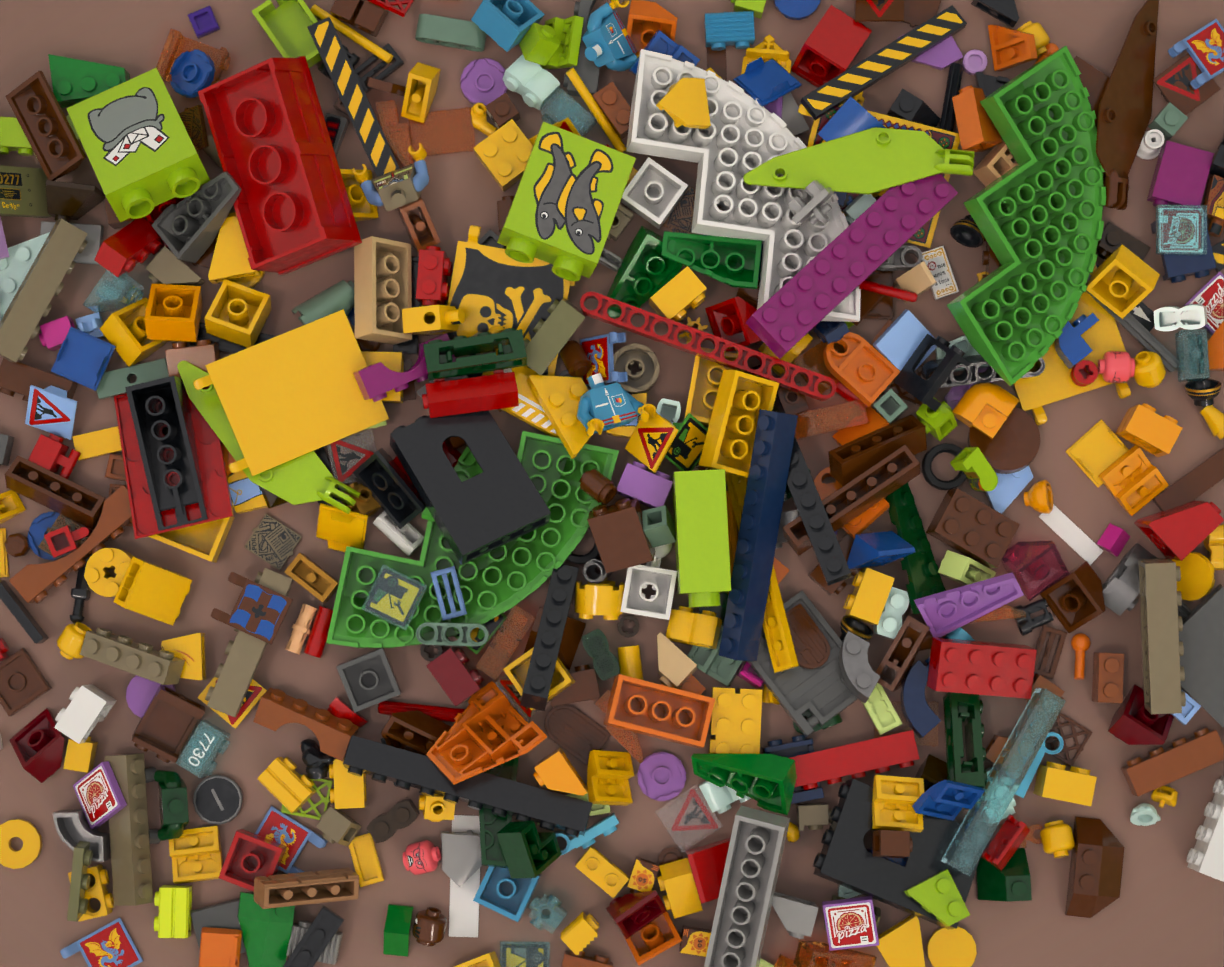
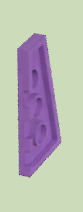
[914,572,1024,638]

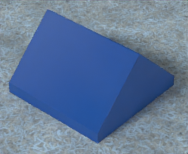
[847,531,916,570]

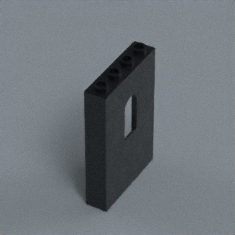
[390,410,551,565]
[813,779,988,930]

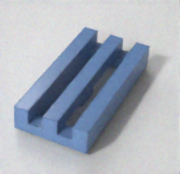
[430,566,467,621]

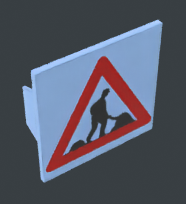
[25,385,78,440]

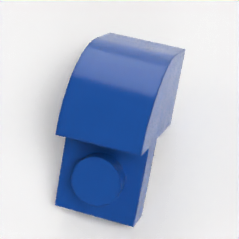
[1055,313,1099,369]

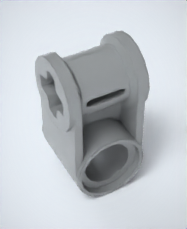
[876,246,923,271]

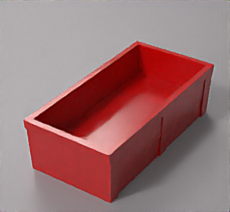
[198,56,362,275]

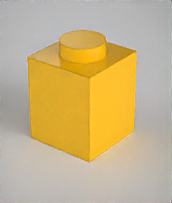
[63,736,98,773]

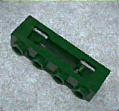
[423,328,527,381]
[943,692,987,788]

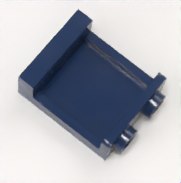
[1150,211,1216,283]
[763,734,824,804]

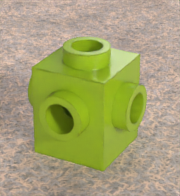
[915,397,958,441]

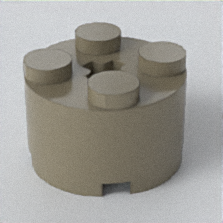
[614,343,660,395]

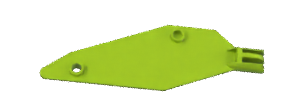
[743,127,975,194]
[177,361,361,514]

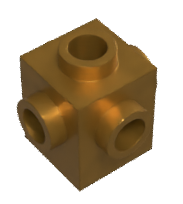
[341,482,381,518]

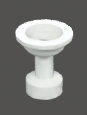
[1136,129,1165,160]

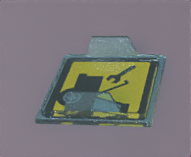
[361,564,428,631]
[500,941,550,967]

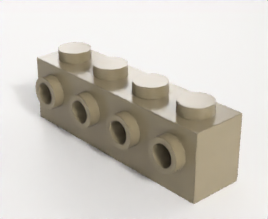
[80,628,185,685]

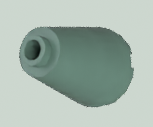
[291,280,354,325]

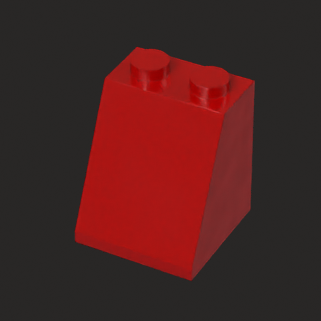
[791,5,872,88]
[1135,501,1224,561]
[686,838,731,904]

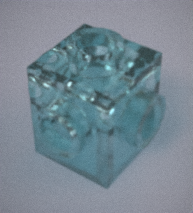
[528,894,568,934]

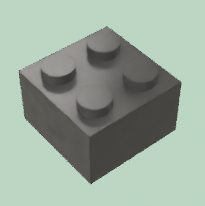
[336,648,401,713]

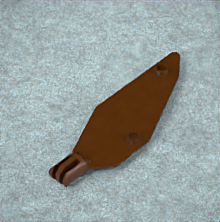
[1096,0,1159,210]

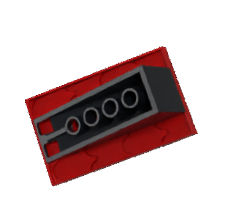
[114,376,234,539]

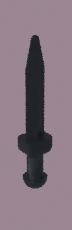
[70,530,93,623]

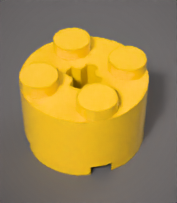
[84,548,133,597]
[575,580,625,620]

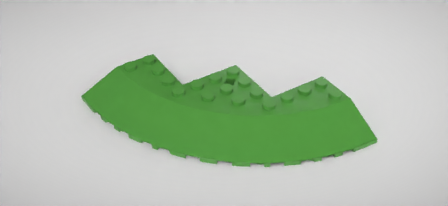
[947,46,1106,386]
[326,431,619,648]

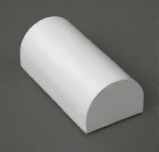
[373,511,424,557]

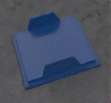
[733,57,802,107]
[51,327,116,391]

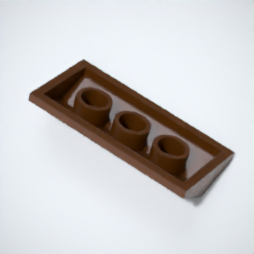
[5,71,86,181]

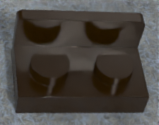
[1096,222,1150,260]

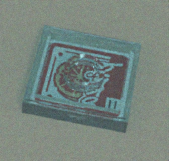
[1156,205,1207,255]

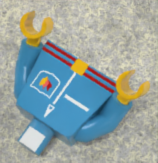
[582,0,640,72]
[577,373,656,436]

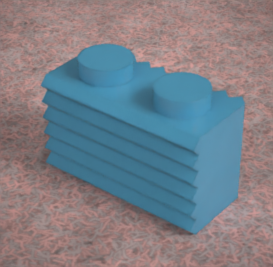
[704,11,755,51]

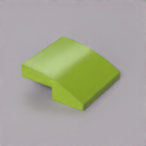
[539,15,584,69]

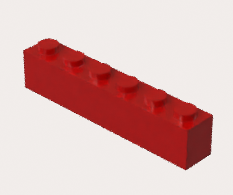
[789,730,920,793]

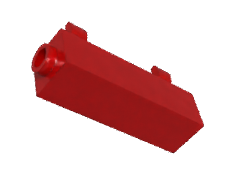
[422,369,519,418]

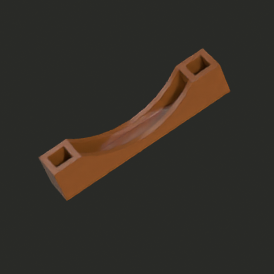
[9,485,133,604]

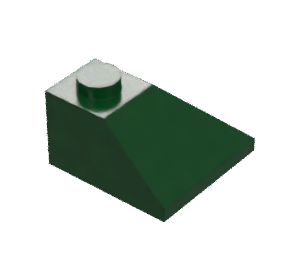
[976,848,1032,901]

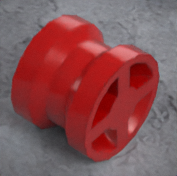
[1070,360,1098,387]

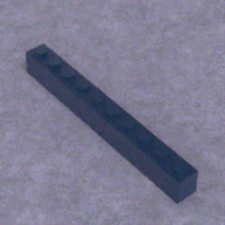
[719,409,798,661]

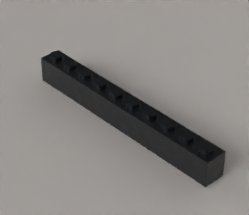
[343,735,592,838]

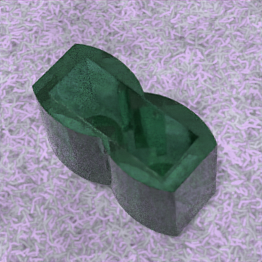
[582,629,620,681]

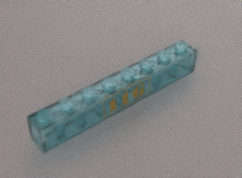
[941,688,1066,877]

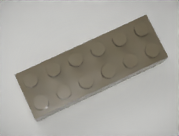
[1138,558,1186,714]

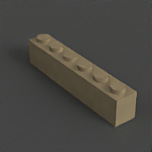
[0,219,88,363]
[205,568,294,718]
[105,753,153,906]

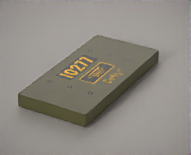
[0,165,52,218]

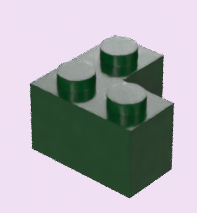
[497,821,562,878]

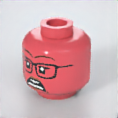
[1097,351,1135,383]
[403,840,441,875]

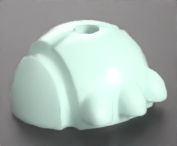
[1130,803,1161,826]

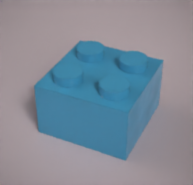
[471,0,545,52]
[473,866,541,922]

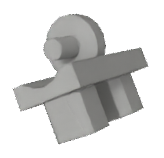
[787,180,834,225]

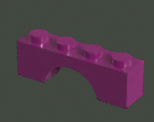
[353,333,457,402]

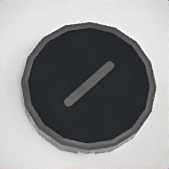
[193,775,243,825]

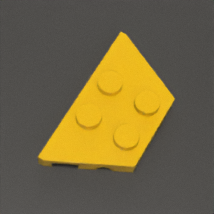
[527,375,592,459]

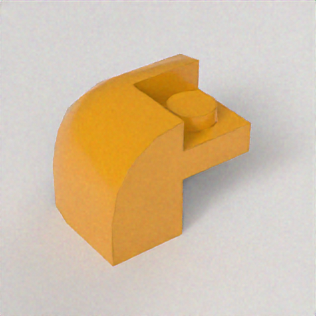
[952,382,1020,439]

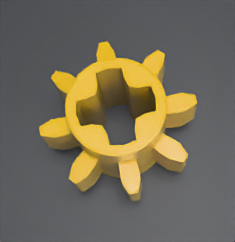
[679,317,708,344]

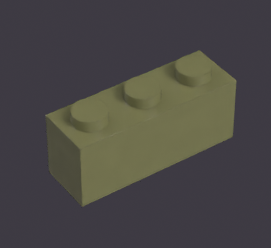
[524,297,586,375]

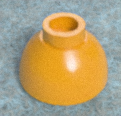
[1024,480,1053,514]

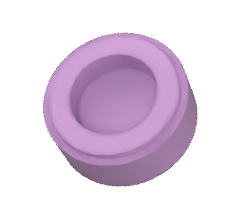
[962,50,987,75]

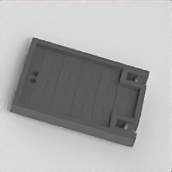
[747,591,858,738]

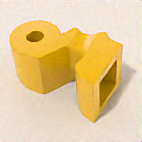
[1203,524,1224,570]

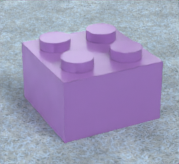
[617,461,673,508]

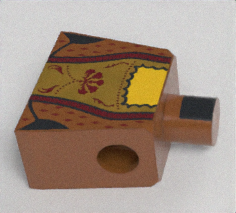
[1201,174,1224,237]

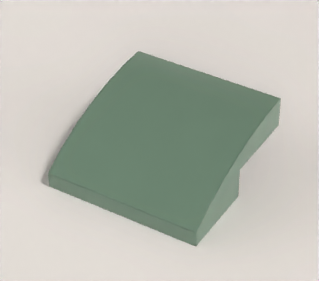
[687,625,744,687]

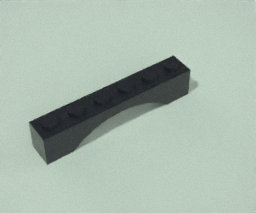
[520,564,579,711]

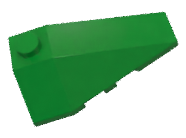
[607,226,683,328]
[661,231,762,289]
[691,753,797,815]
[238,892,295,967]

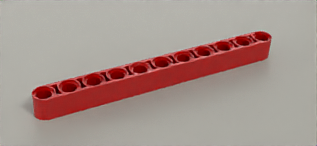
[580,291,836,401]

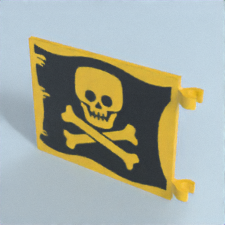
[443,225,571,378]

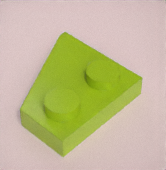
[904,869,970,926]

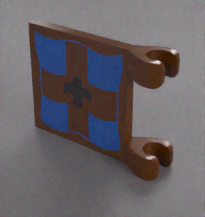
[211,572,293,645]

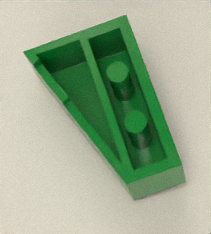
[48,54,130,108]

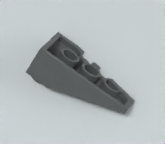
[151,171,242,263]

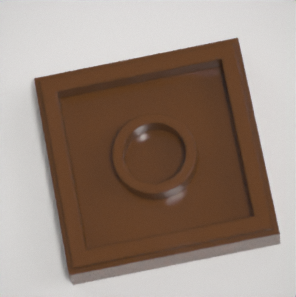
[0,648,51,717]

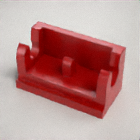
[981,814,1030,871]

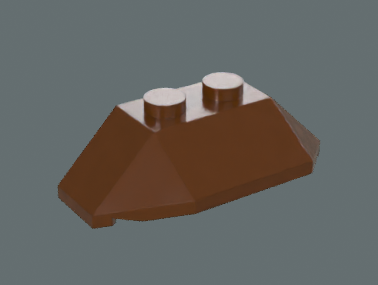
[381,710,451,756]
[1065,816,1124,918]

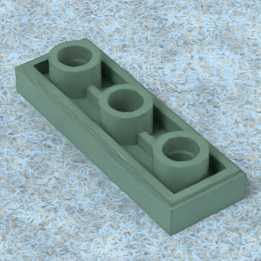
[97,358,169,400]

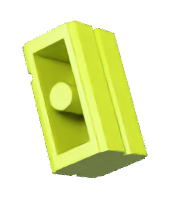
[154,885,192,938]

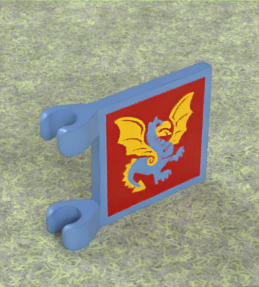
[1168,19,1224,90]
[580,332,628,388]
[255,806,328,874]
[60,917,144,967]

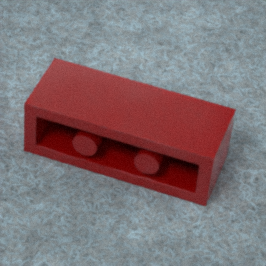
[94,218,162,277]

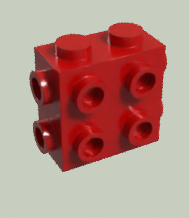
[416,246,453,306]

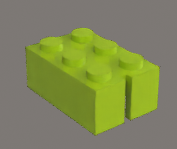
[252,0,322,68]

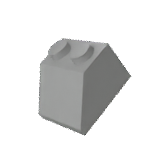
[772,892,819,939]

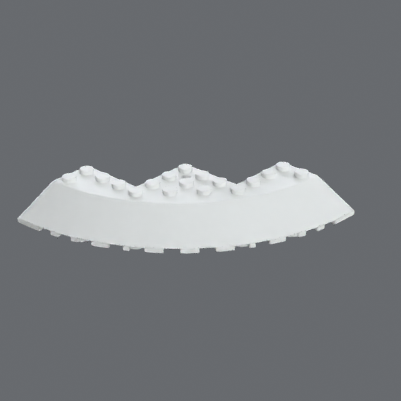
[626,49,861,322]

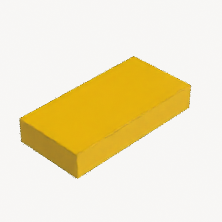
[72,426,122,461]
[349,833,385,887]

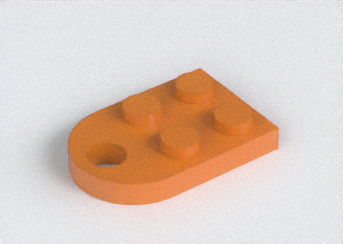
[823,332,900,407]
[814,466,890,539]

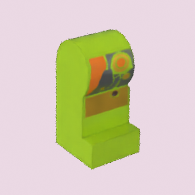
[950,447,998,491]

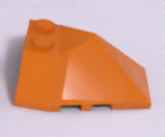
[426,681,547,785]

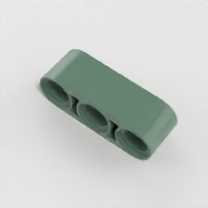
[415,14,487,52]
[416,622,490,646]

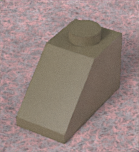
[145,246,205,286]

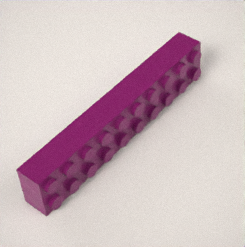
[746,174,958,359]

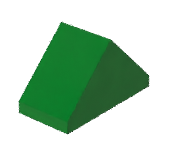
[383,904,413,957]

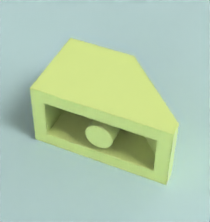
[938,550,996,585]

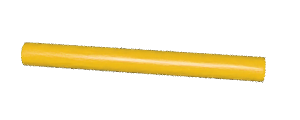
[310,4,393,64]
[566,67,626,153]

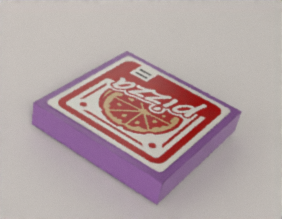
[1183,272,1224,335]
[73,761,127,829]
[822,896,879,951]

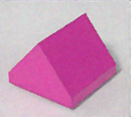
[1096,523,1130,557]
[737,661,763,689]

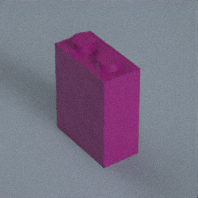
[1147,140,1214,209]

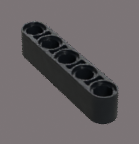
[921,355,1045,388]

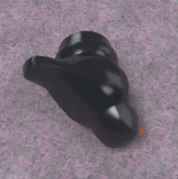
[300,739,334,779]

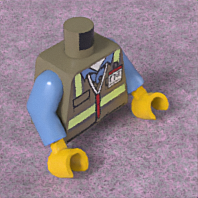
[352,143,429,211]

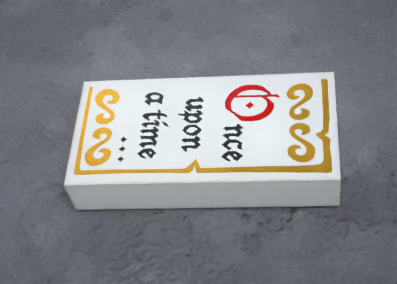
[922,246,959,300]

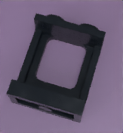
[893,334,970,412]

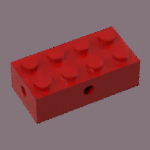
[927,637,1037,699]

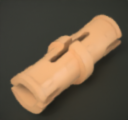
[285,603,318,655]

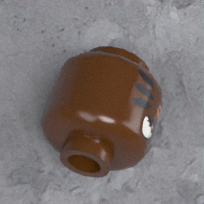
[412,907,447,946]

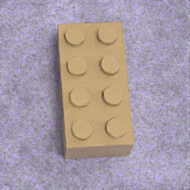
[354,236,412,345]

